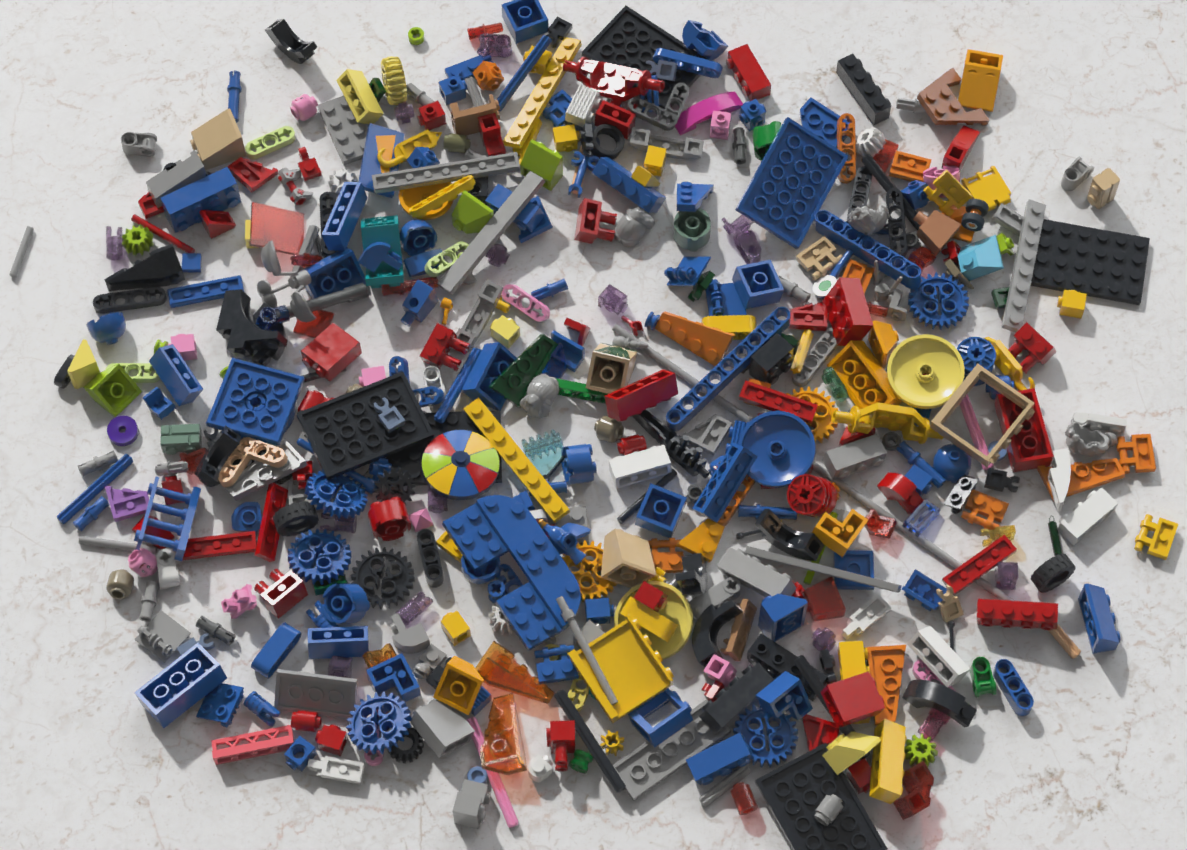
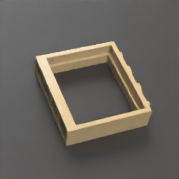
[931,363,1035,467]

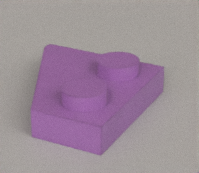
[105,486,152,522]

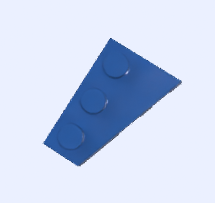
[677,182,714,212]

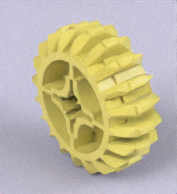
[381,56,407,106]

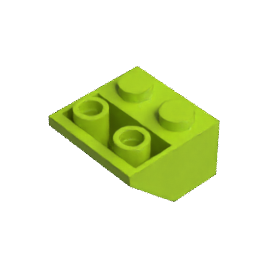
[520,139,563,191]

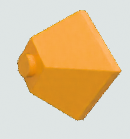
[868,321,899,370]
[433,656,484,715]

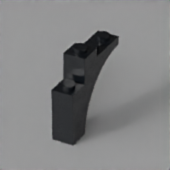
[216,289,288,359]

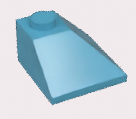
[958,235,1004,281]

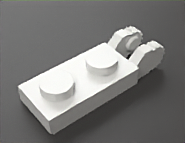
[1071,412,1127,434]

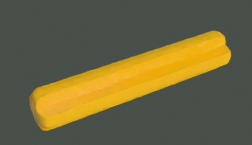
[790,329,814,374]

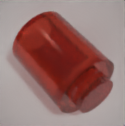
[730,782,758,815]

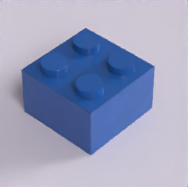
[501,0,549,44]
[732,259,784,310]
[635,483,687,538]

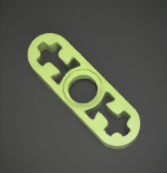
[245,126,295,160]
[425,241,469,277]
[105,363,160,383]

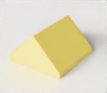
[67,339,100,389]

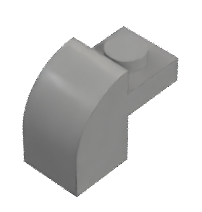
[390,613,430,654]

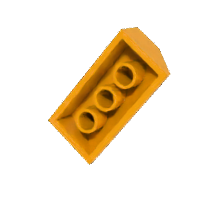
[827,341,903,410]

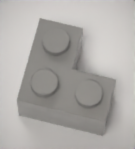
[453,779,491,829]

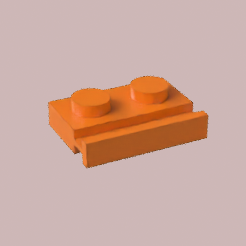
[889,150,932,182]
[842,259,874,295]

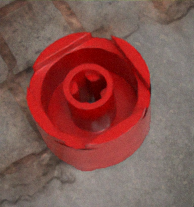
[368,497,412,541]

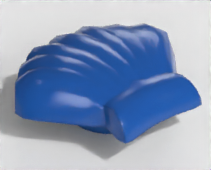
[231,502,262,532]

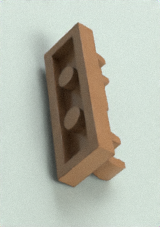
[720,599,757,661]

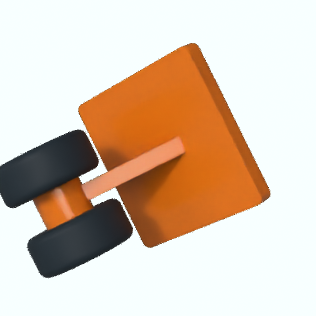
[942,199,989,243]

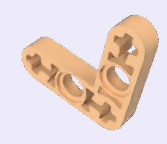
[218,437,288,487]

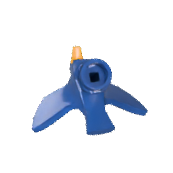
[539,519,591,565]

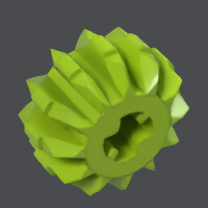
[122,224,154,256]
[904,733,938,769]

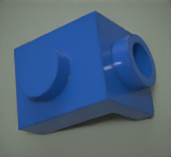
[143,387,176,420]

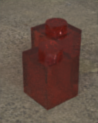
[893,761,934,820]

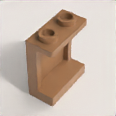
[450,94,500,135]

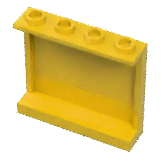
[568,614,674,724]

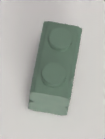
[160,424,202,455]

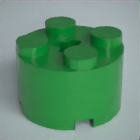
[752,121,782,161]

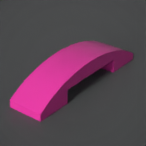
[675,91,743,135]

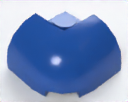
[682,20,729,61]

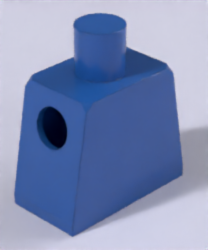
[401,279,439,327]

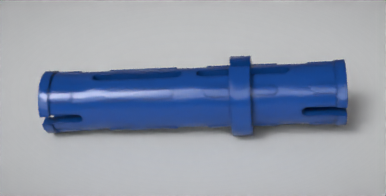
[227,70,242,123]
[896,441,947,489]
[738,504,797,520]

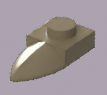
[944,259,974,289]

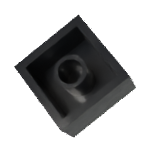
[749,333,794,385]

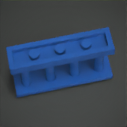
[134,476,201,561]

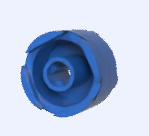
[561,444,597,485]
[322,584,370,624]

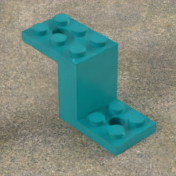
[361,215,404,289]

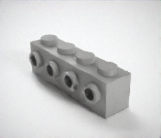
[717,547,796,597]

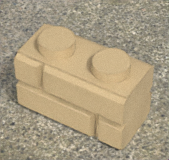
[1087,168,1120,209]

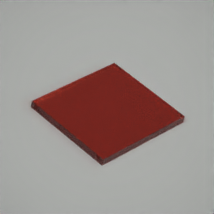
[250,202,305,256]

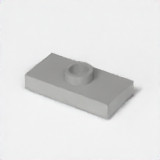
[992,203,1023,237]

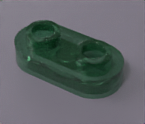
[821,367,849,402]

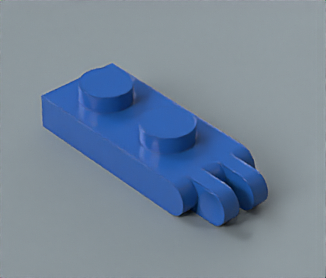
[445,55,494,80]

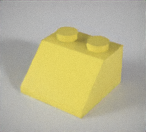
[822,732,881,775]

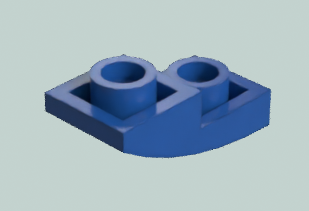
[403,248,446,277]

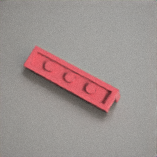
[211,725,294,765]

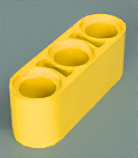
[702,315,757,340]
[620,596,678,642]

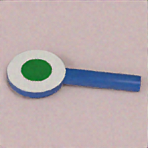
[813,249,854,299]

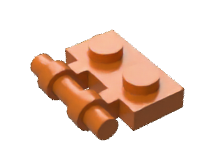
[1116,434,1156,474]
[961,489,1009,532]
[647,538,684,573]

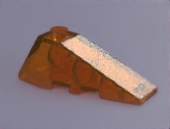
[475,641,555,704]
[480,693,527,775]

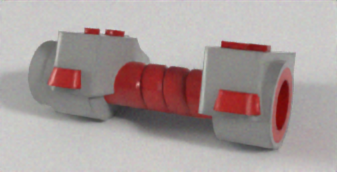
[278,168,313,206]

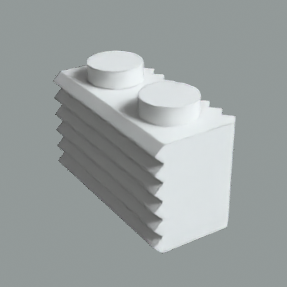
[565,84,602,127]

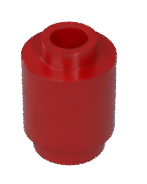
[617,434,647,456]
[291,710,322,732]

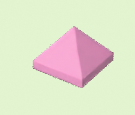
[409,508,433,532]

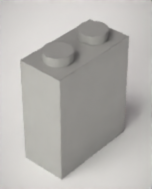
[410,698,475,758]

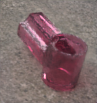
[918,708,951,741]

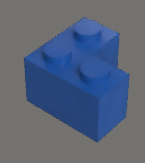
[366,653,421,702]
[756,671,813,721]

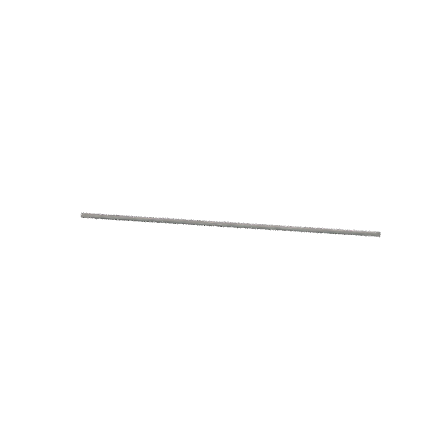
[612,324,1015,601]

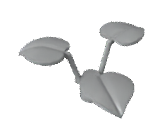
[257,241,317,322]

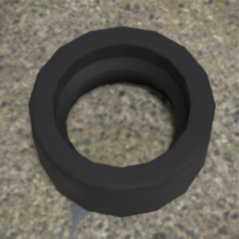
[591,124,625,160]

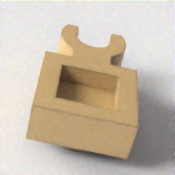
[936,584,964,623]

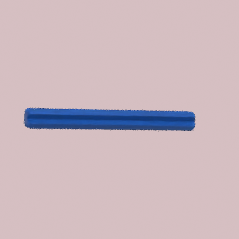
[497,35,552,111]
[434,348,481,423]
[57,454,133,524]

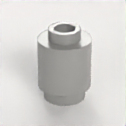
[814,794,843,826]

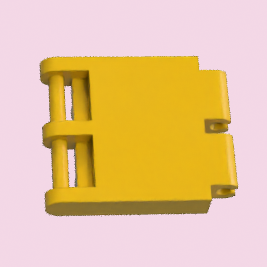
[961,166,1011,212]

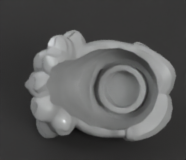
[848,205,890,236]
[614,207,655,247]
[520,374,559,419]
[1065,422,1110,456]

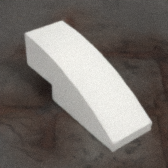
[1048,448,1071,512]

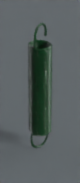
[1048,515,1062,556]

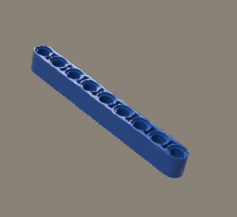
[666,307,791,431]

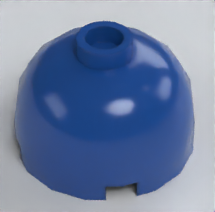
[400,219,437,256]
[86,312,126,345]
[933,444,971,483]
[461,556,501,584]

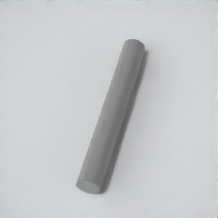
[9,226,34,277]

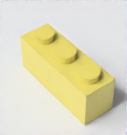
[336,69,384,124]

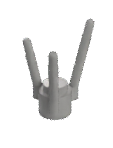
[874,260,903,302]

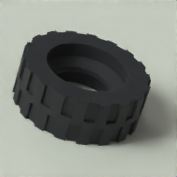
[273,501,319,537]
[1030,553,1076,593]

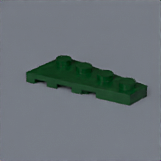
[489,334,558,408]

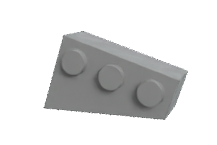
[146,150,206,208]

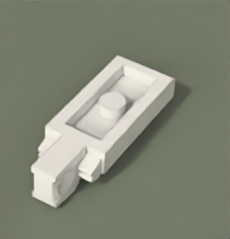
[841,594,891,640]
[307,756,365,785]

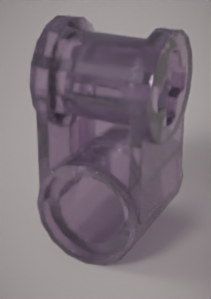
[477,33,512,58]
[733,229,762,265]

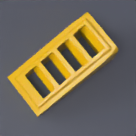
[631,166,660,187]

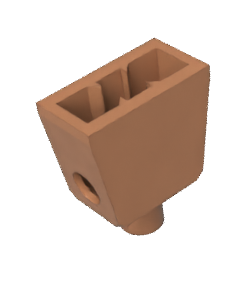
[913,210,961,256]

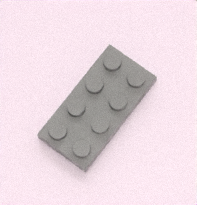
[317,95,368,165]
[274,669,358,719]

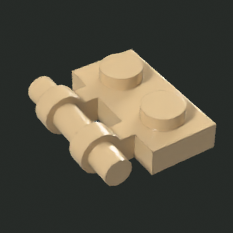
[796,236,843,281]

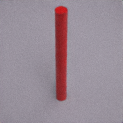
[131,214,195,253]

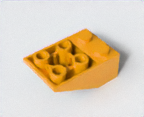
[958,49,1003,112]

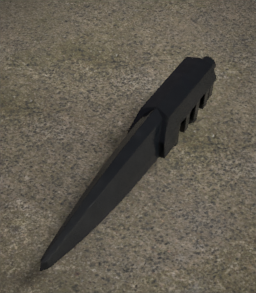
[632,409,709,478]

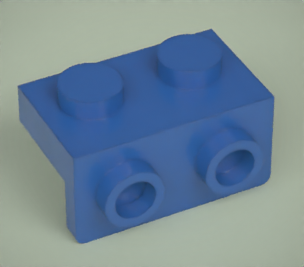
[902,569,947,612]

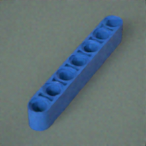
[815,210,921,289]

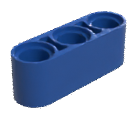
[251,622,302,679]
[993,659,1034,717]

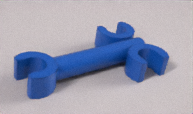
[568,151,599,198]

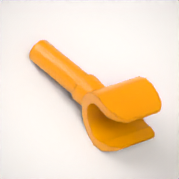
[440,297,453,325]

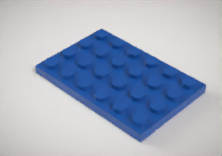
[735,117,849,249]

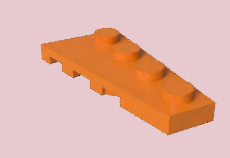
[654,311,735,366]
[1037,458,1125,502]
[867,645,906,725]

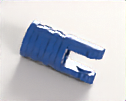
[306,600,339,628]
[243,691,280,727]

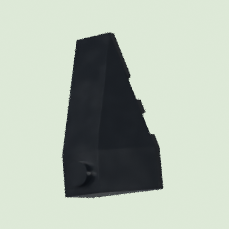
[104,244,185,291]

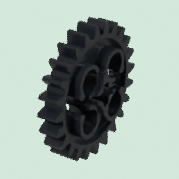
[351,547,415,610]

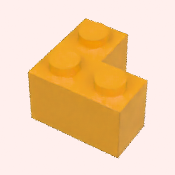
[811,509,868,557]

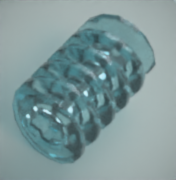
[521,429,564,461]

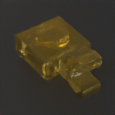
[980,525,1016,547]

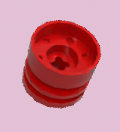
[787,474,837,518]

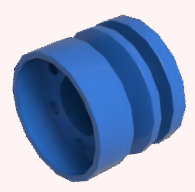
[957,337,996,387]

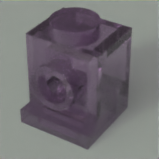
[598,284,628,315]
[428,486,448,513]
[995,562,1018,590]

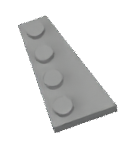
[225,439,308,501]

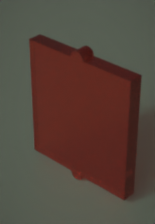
[293,309,335,338]

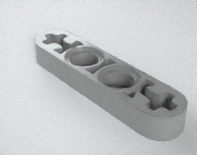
[792,327,837,387]

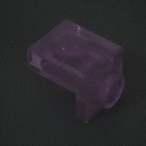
[721,215,754,237]

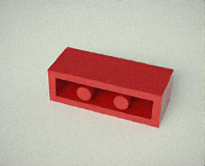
[726,44,771,101]

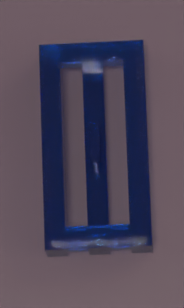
[902,499,941,537]

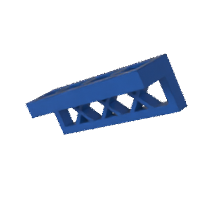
[692,443,758,523]

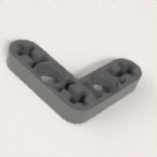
[626,83,690,131]

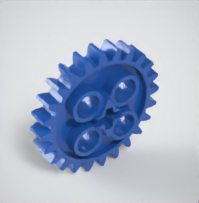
[908,272,969,330]
[305,471,368,519]
[287,529,352,585]
[346,692,412,755]
[733,704,799,768]

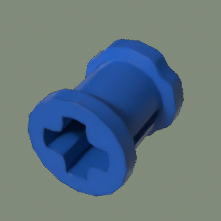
[487,580,505,603]

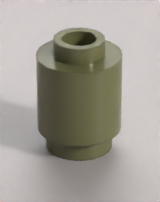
[443,134,471,153]

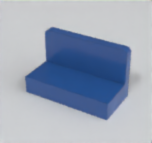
[550,330,585,372]

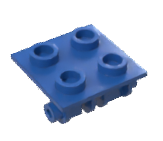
[664,256,711,286]
[705,279,747,316]
[196,683,244,728]

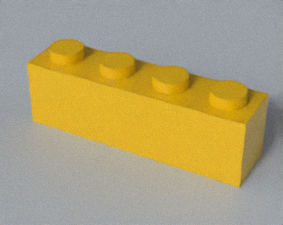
[837,641,871,724]
[869,719,907,804]

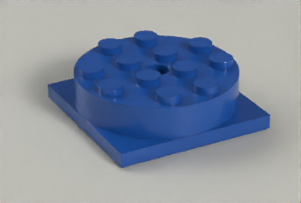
[206,358,305,446]

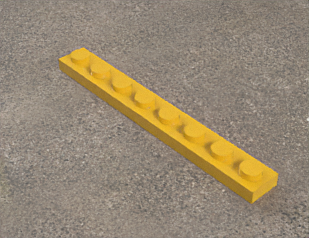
[503,37,582,149]
[463,397,570,523]

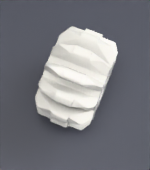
[855,127,886,157]
[488,605,512,635]

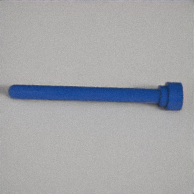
[297,438,378,495]

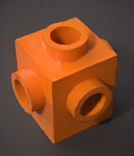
[472,61,505,91]

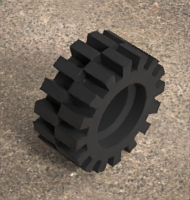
[388,727,424,764]

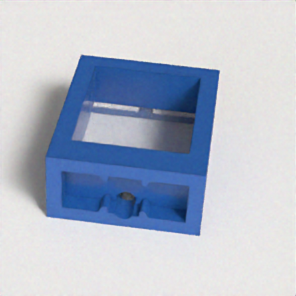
[628,688,693,748]

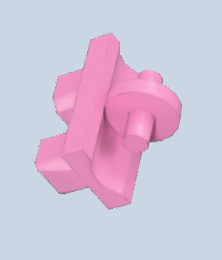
[221,584,257,619]

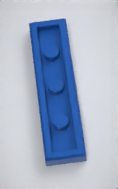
[167,275,244,308]

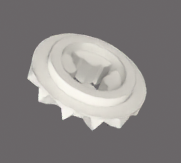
[328,168,358,195]

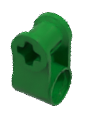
[970,657,996,698]

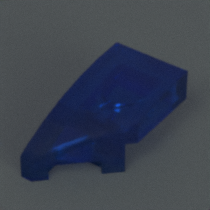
[541,343,567,379]

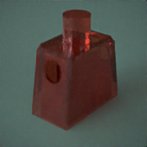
[803,576,846,621]

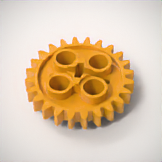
[786,386,838,443]
[562,540,617,603]

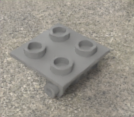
[135,610,191,663]

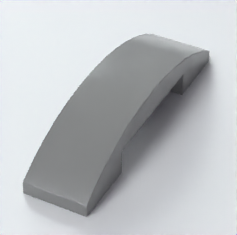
[629,127,704,159]
[456,279,503,353]

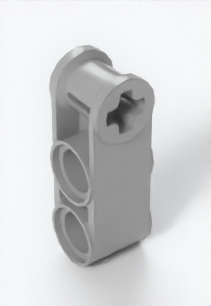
[689,577,741,621]

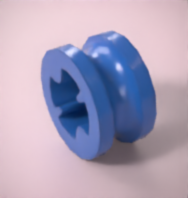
[644,312,660,331]

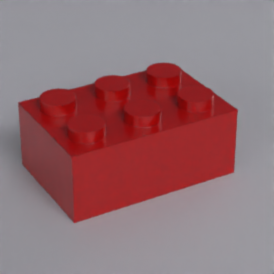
[824,277,873,346]

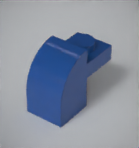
[358,242,402,273]

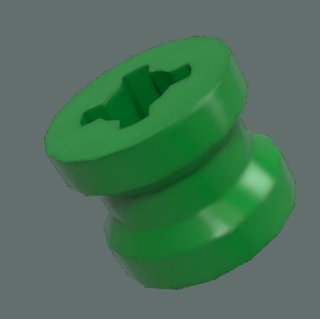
[569,749,593,774]

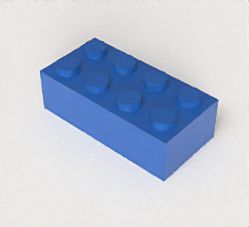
[160,167,241,233]
[134,643,227,728]

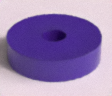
[107,416,139,446]

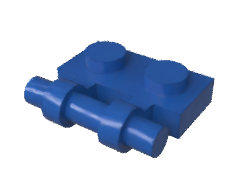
[542,89,573,127]
[534,644,579,685]

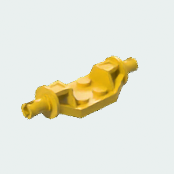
[832,402,944,444]

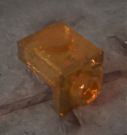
[362,643,397,668]

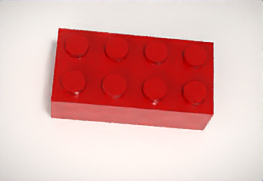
[994,388,1054,472]

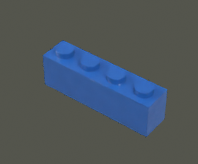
[592,157,666,213]
[322,182,368,251]

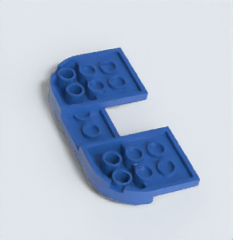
[442,495,581,651]

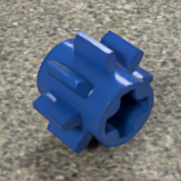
[369,458,392,480]

